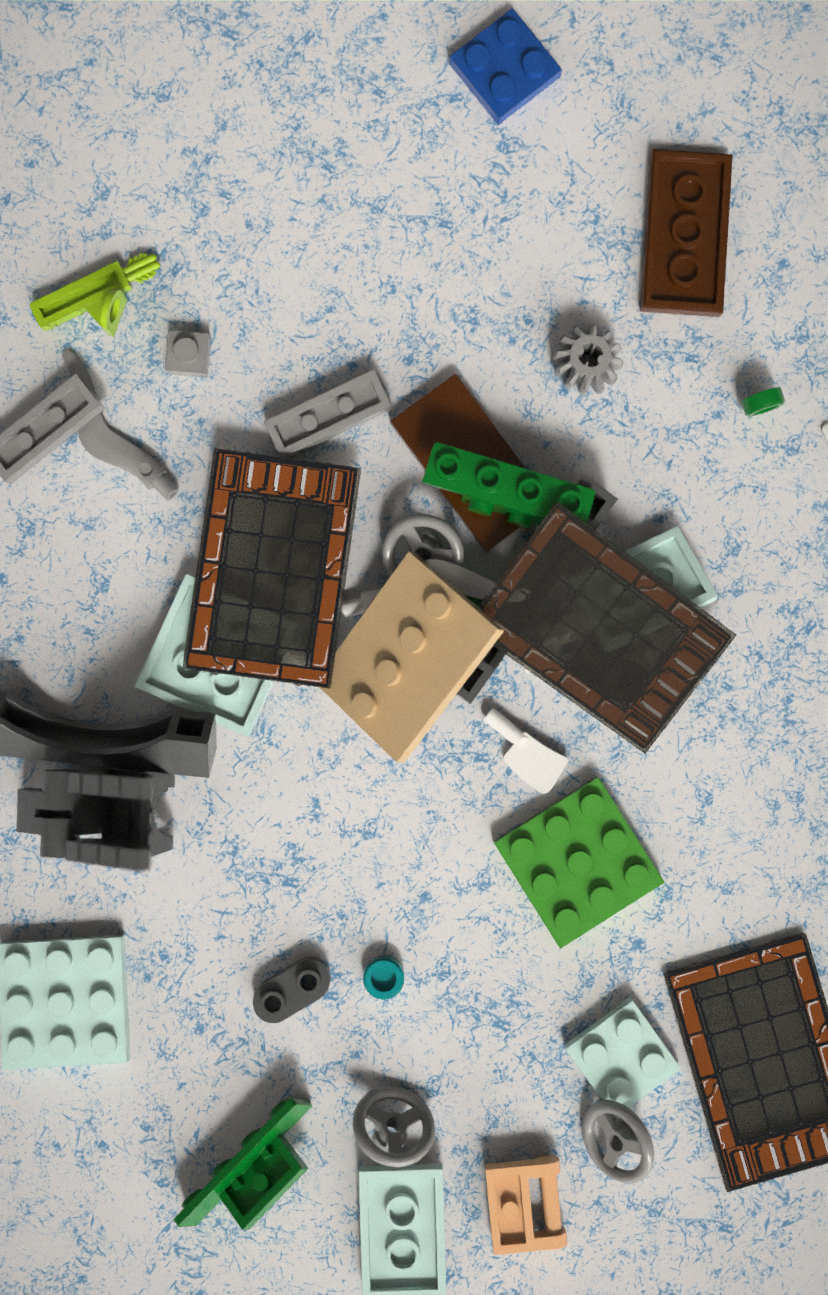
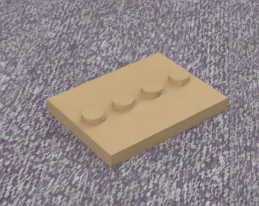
[318,551,505,763]

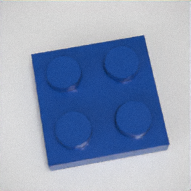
[449,8,562,125]

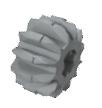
[553,324,623,396]

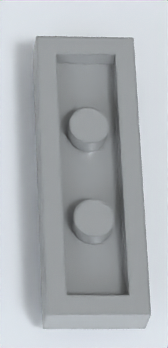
[263,369,392,459]
[0,373,105,484]

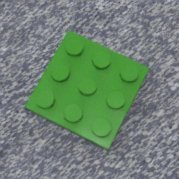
[493,776,665,949]

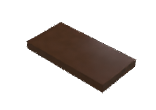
[640,149,733,317]
[390,373,526,553]

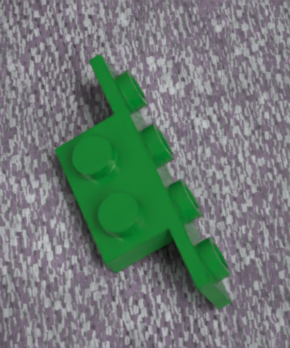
[422,442,596,528]
[174,1098,313,1230]

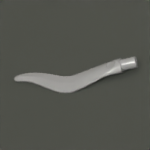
[62,350,179,501]

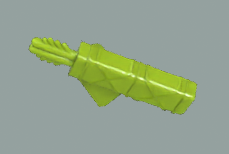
[30,253,160,337]

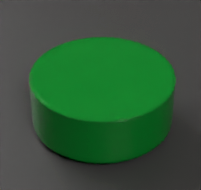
[741,387,785,417]

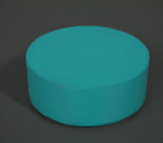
[363,955,404,1000]

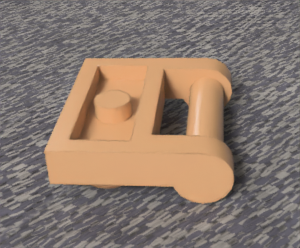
[485,1155,567,1255]

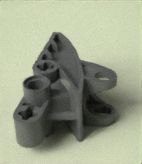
[16,768,175,872]

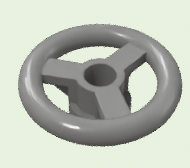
[382,514,464,576]
[352,1086,435,1167]
[582,1100,654,1184]

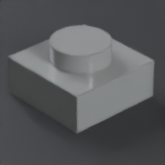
[165,330,211,378]

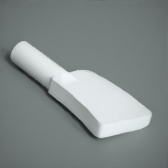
[483,708,569,794]

